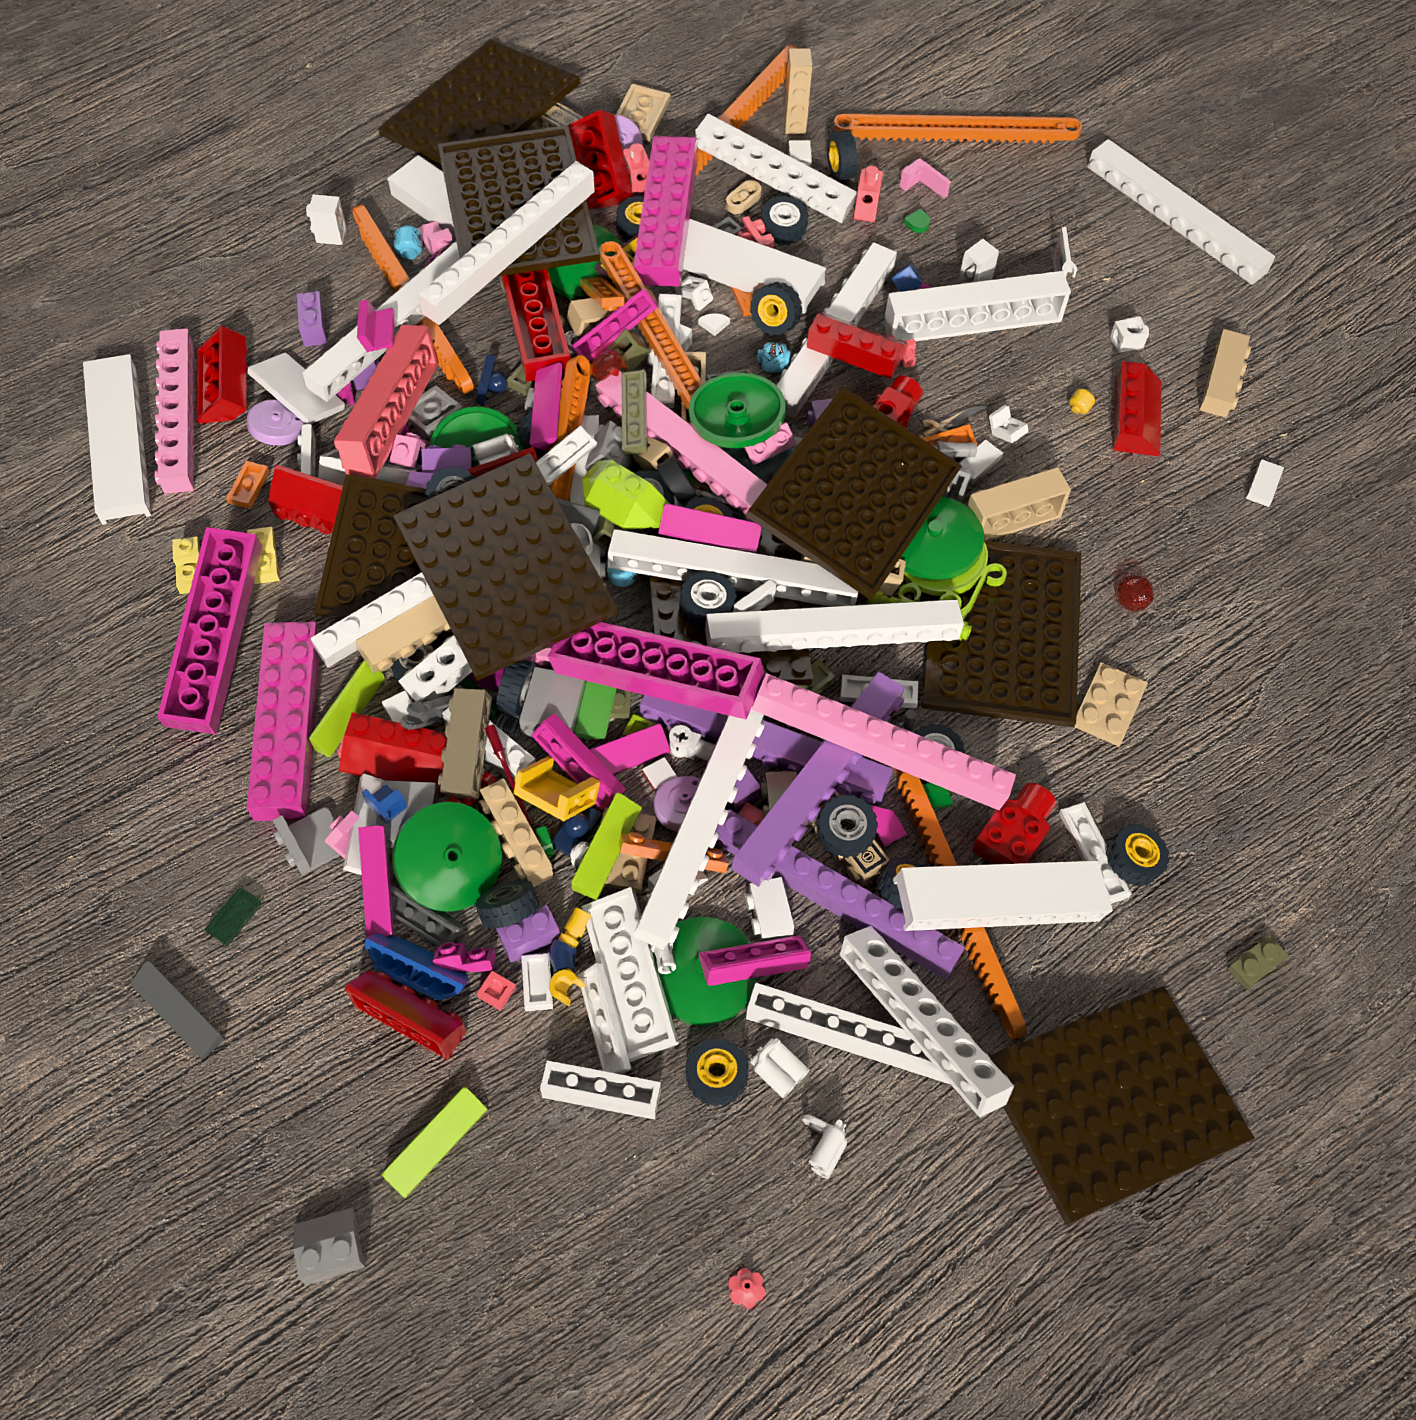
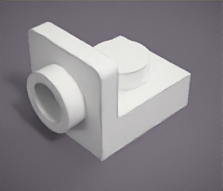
[674,276,713,311]

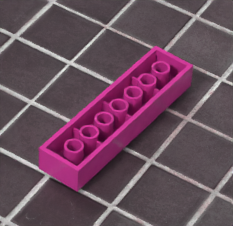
[634,136,698,286]
[157,527,263,735]
[247,622,320,821]
[548,622,765,720]

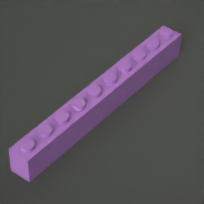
[732,672,905,887]
[640,695,893,806]
[715,810,965,980]

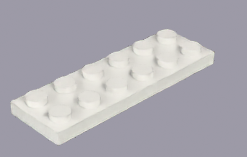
[581,887,679,1062]

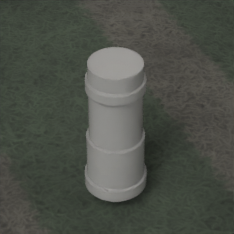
[933,441,977,458]

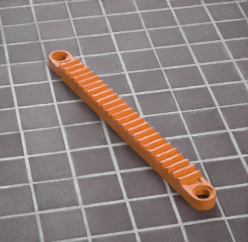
[696,44,800,175]
[833,114,1082,144]
[352,204,474,395]
[599,241,721,448]
[548,355,591,501]
[893,767,1027,1040]

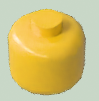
[1069,388,1095,414]

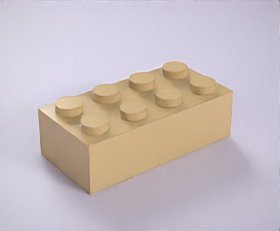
[968,467,1071,541]

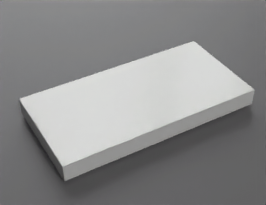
[248,352,345,424]

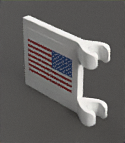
[1053,227,1077,278]

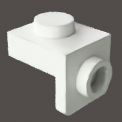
[989,405,1029,443]

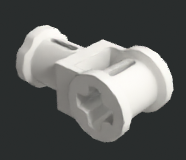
[669,725,716,761]

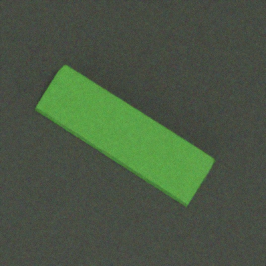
[575,681,617,740]

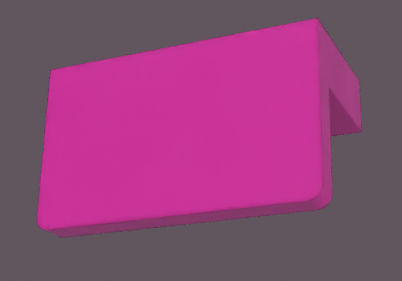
[357,299,395,352]

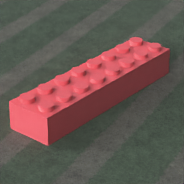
[334,325,438,480]

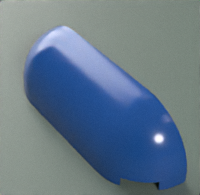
[365,934,469,1000]

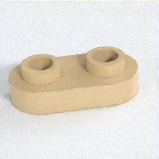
[726,180,762,214]

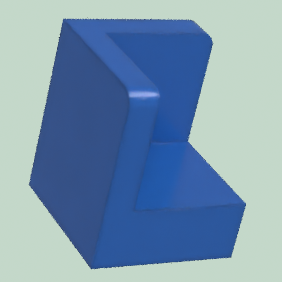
[891,262,923,292]
[362,785,407,824]

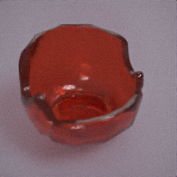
[590,350,628,382]
[1115,574,1154,612]

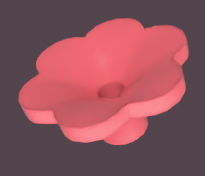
[728,1268,765,1308]

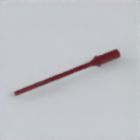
[484,724,537,837]

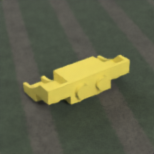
[172,527,280,594]

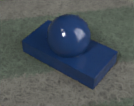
[476,354,508,406]
[552,807,602,857]

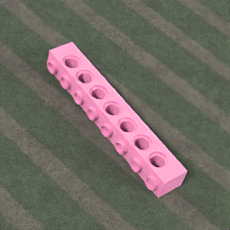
[155,328,194,494]

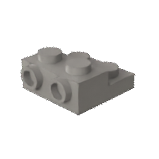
[408,386,463,442]

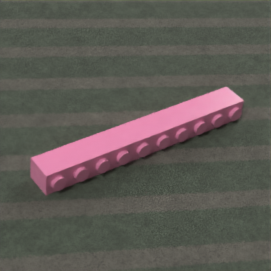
[595,368,767,522]
[752,673,1016,810]

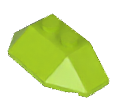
[582,460,671,530]

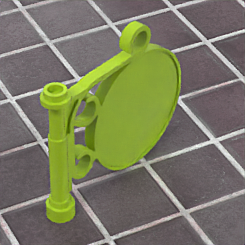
[868,541,1007,641]

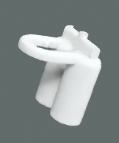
[472,434,519,465]
[749,1038,810,1098]
[802,1115,847,1179]

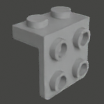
[272,808,341,875]

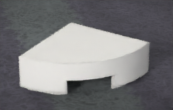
[698,314,730,336]

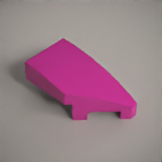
[871,805,907,847]

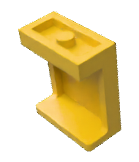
[514,756,600,821]

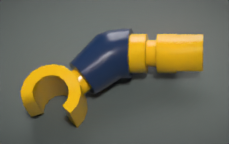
[549,907,591,1006]

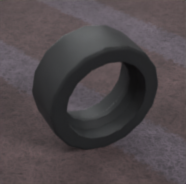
[657,456,697,505]

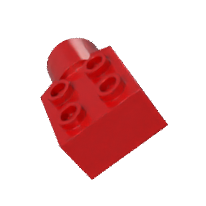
[873,375,923,428]
[972,783,1057,865]

